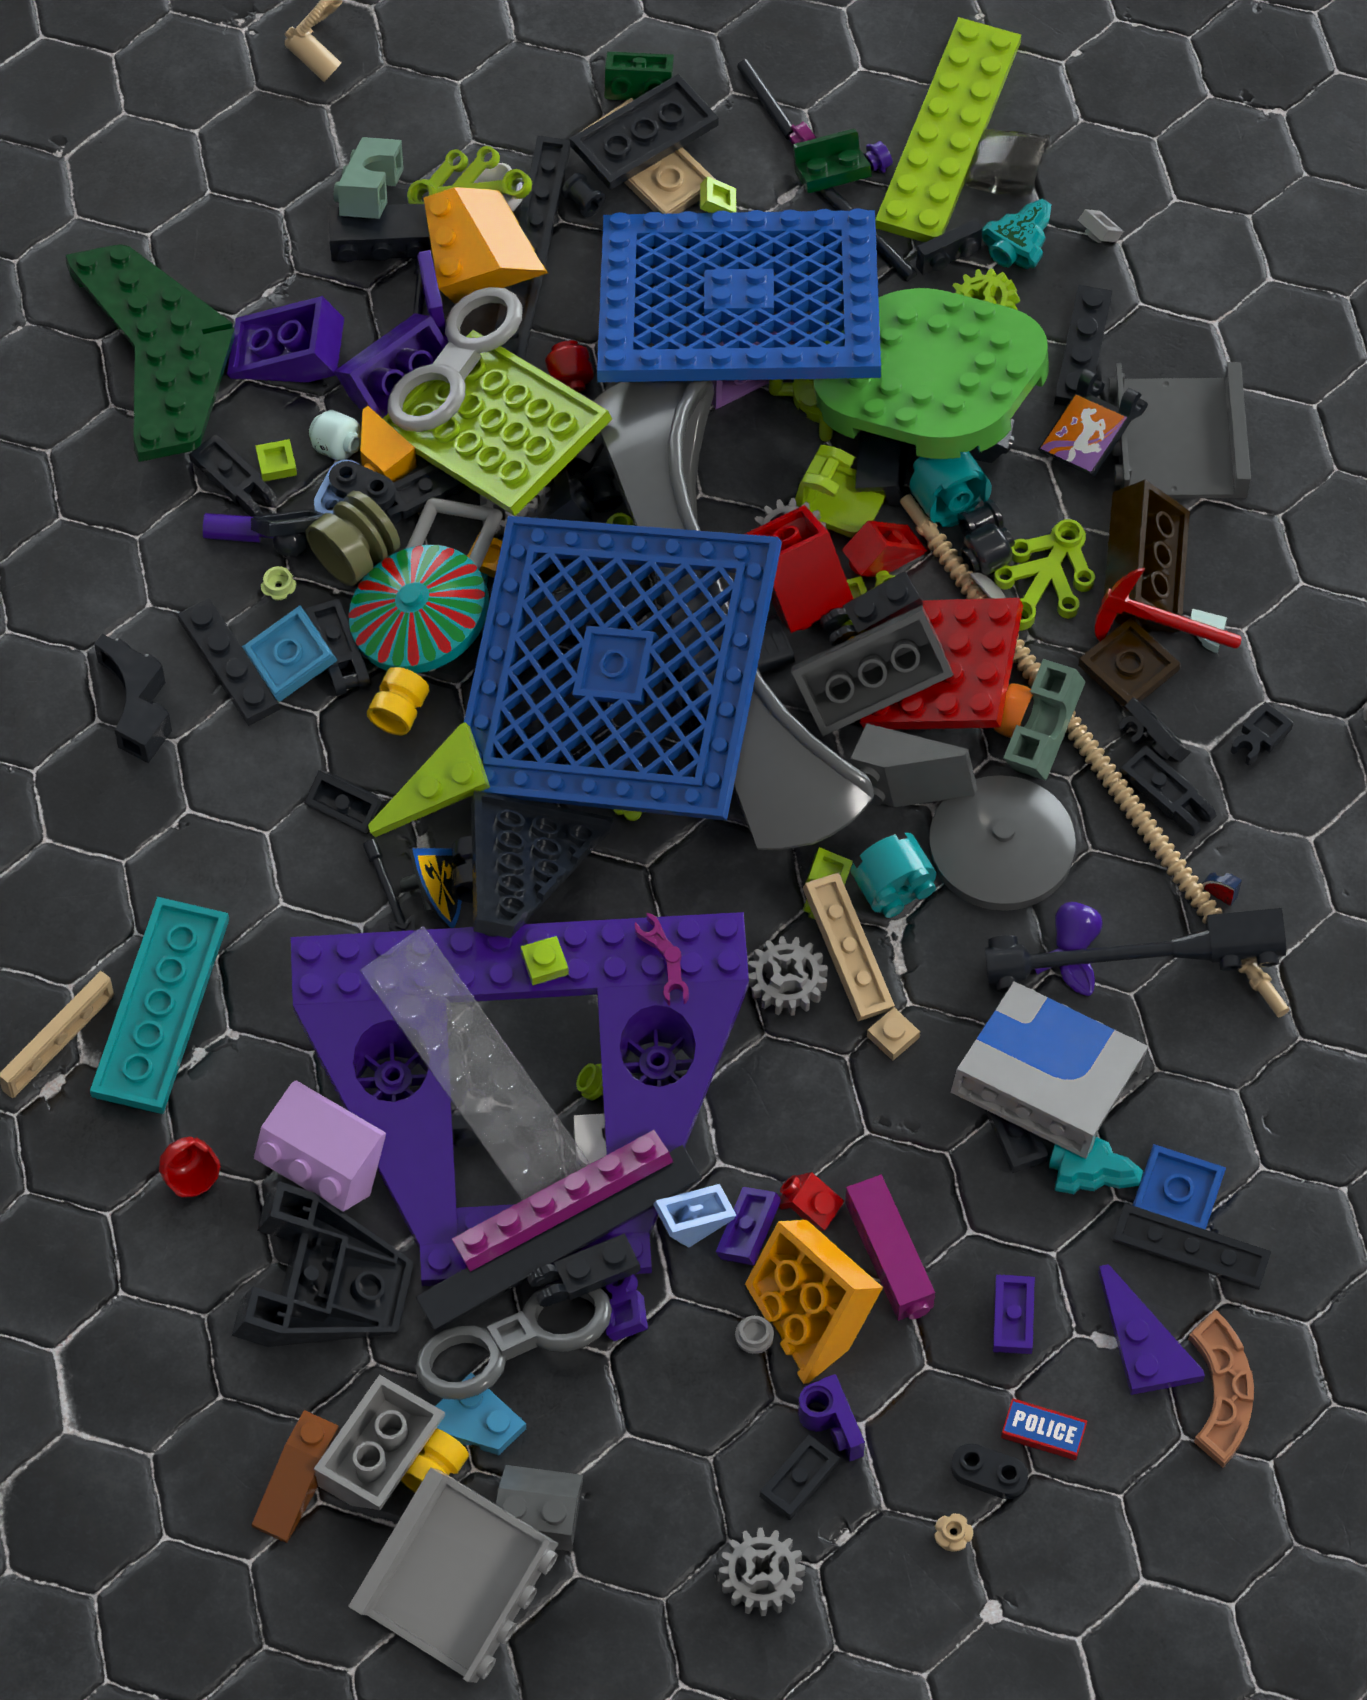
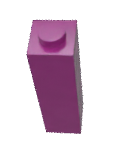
[845,1174,935,1321]

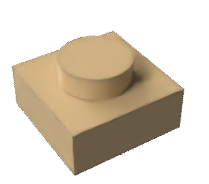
[867,1007,920,1061]

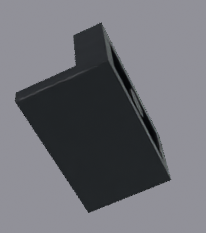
[855,430,908,506]

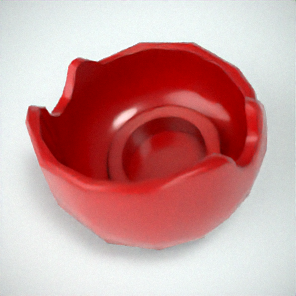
[159,1136,221,1197]

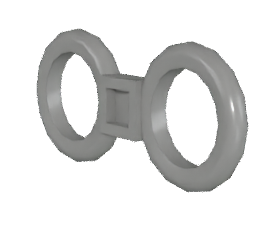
[387,287,523,432]

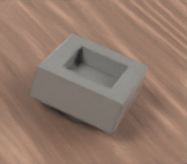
[1078,209,1124,243]

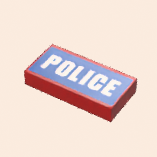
[1001,1398,1087,1461]

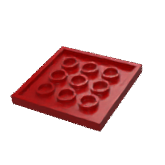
[860,598,1023,729]

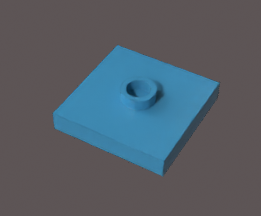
[242,606,338,702]

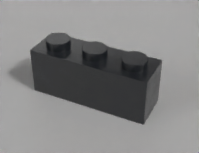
[329,204,433,262]

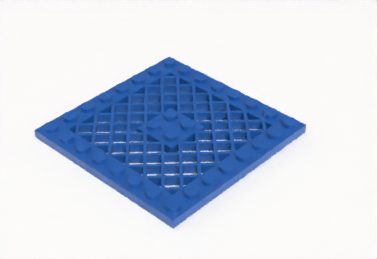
[597,208,881,382]
[464,516,782,821]

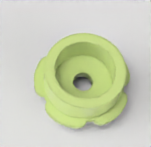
[261,566,296,600]

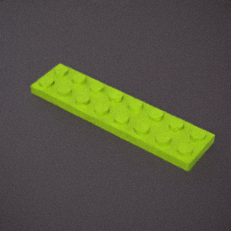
[875,17,1021,242]

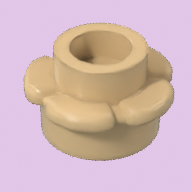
[935,1513,973,1552]

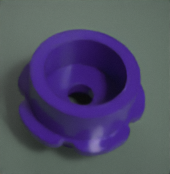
[864,141,893,174]

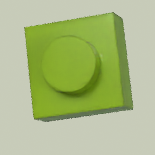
[700,176,736,213]
[255,439,297,482]
[520,936,569,986]

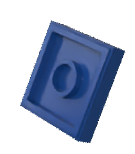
[1132,1144,1226,1229]

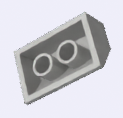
[314,1375,445,1510]

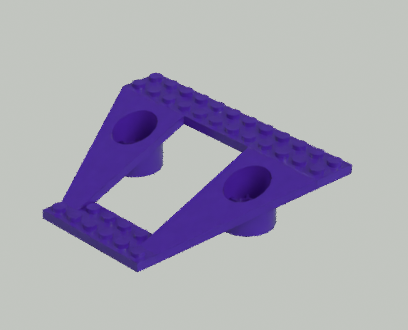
[291,912,749,1286]

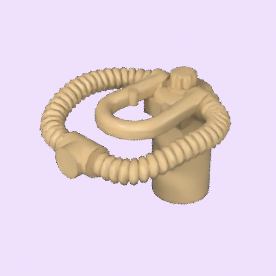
[285,0,343,82]

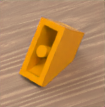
[360,406,417,483]

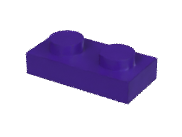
[716,1187,781,1265]
[993,1274,1035,1354]

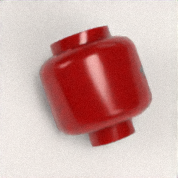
[545,340,594,393]

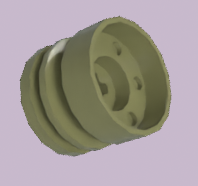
[305,491,400,586]

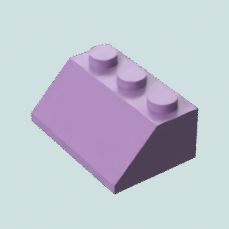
[254,1080,386,1212]

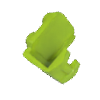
[795,445,885,538]

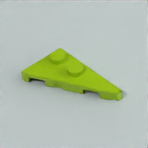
[368,722,490,837]

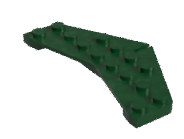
[66,244,235,462]

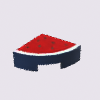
[1202,872,1242,906]

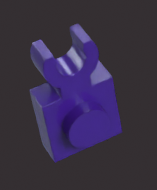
[605,1274,648,1341]

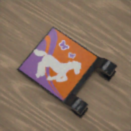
[1038,369,1148,477]

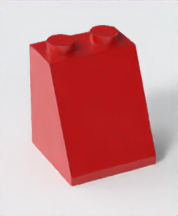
[745,505,854,633]

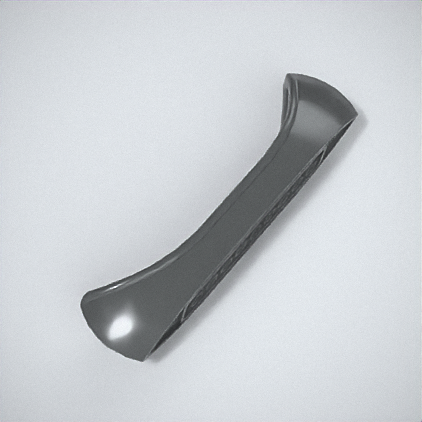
[593,381,874,850]

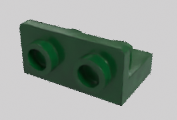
[604,51,674,100]
[793,129,872,193]

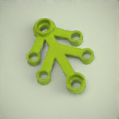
[407,146,532,204]
[994,519,1095,631]

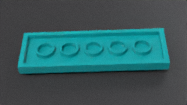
[90,897,229,1114]

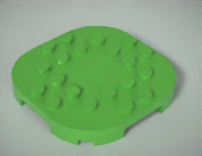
[814,288,1049,459]

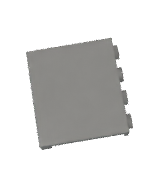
[348,1467,559,1683]

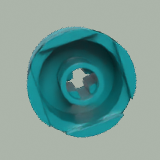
[910,451,992,527]
[850,833,936,918]

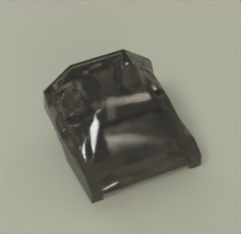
[966,129,1051,197]

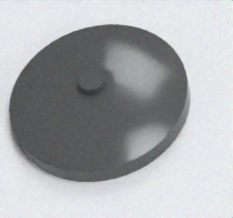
[929,775,1076,911]

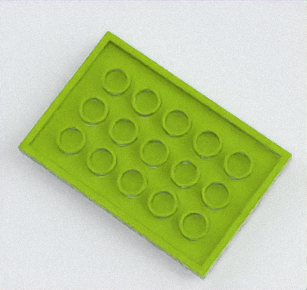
[382,330,612,516]

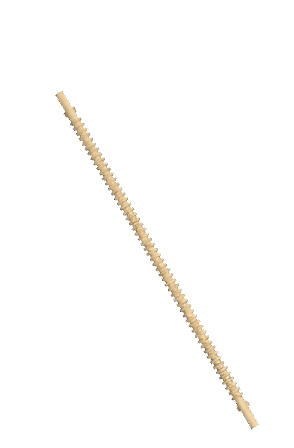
[900,494,1290,1017]

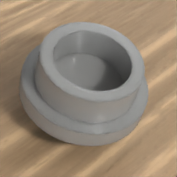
[735,1315,774,1354]

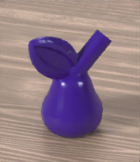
[1034,902,1103,996]

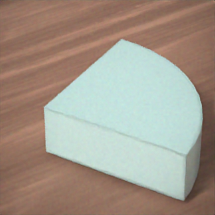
[1190,609,1227,653]

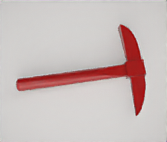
[1095,568,1242,649]

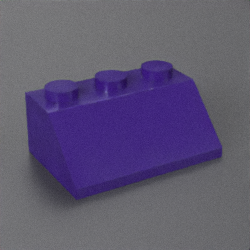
[334,314,447,418]

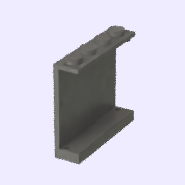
[1108,362,1251,499]

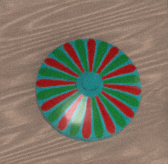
[349,545,489,673]

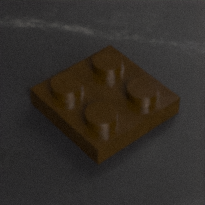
[1078,617,1181,712]

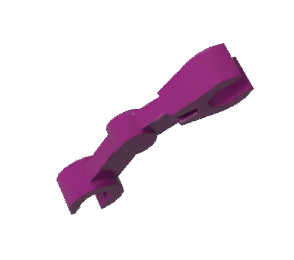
[635,913,689,1006]

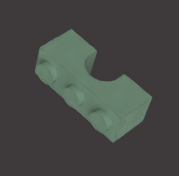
[333,137,403,219]
[1003,659,1085,781]

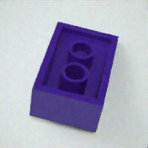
[227,296,344,382]

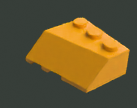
[424,187,548,304]
[745,1220,883,1384]

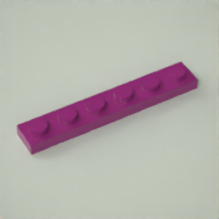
[452,1130,673,1272]

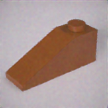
[252,1410,340,1543]

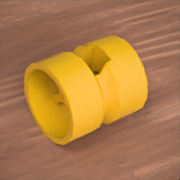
[367,667,429,735]
[401,1428,469,1493]

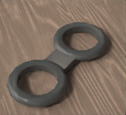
[415,1280,612,1400]

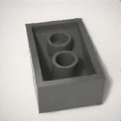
[850,724,978,807]

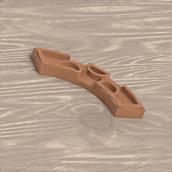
[1188,1309,1254,1468]

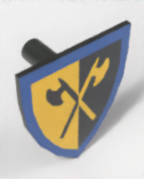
[400,848,462,928]

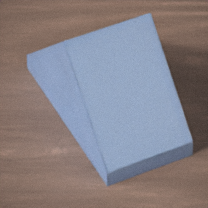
[653,1184,736,1248]

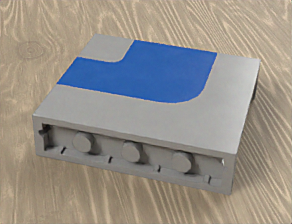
[951,981,1148,1159]

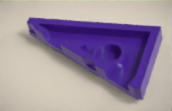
[1098,1264,1205,1395]

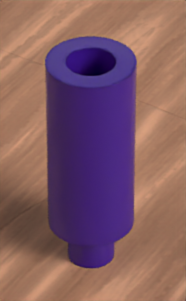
[203,513,274,543]

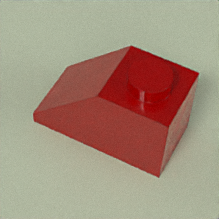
[842,520,927,577]

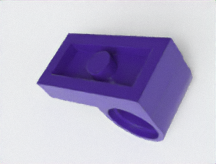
[798,1374,865,1462]

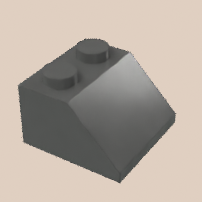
[496,1465,583,1552]

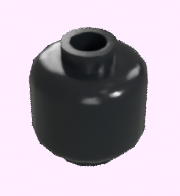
[960,523,1015,575]

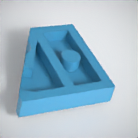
[435,1373,526,1455]

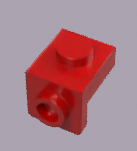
[779,1172,844,1231]

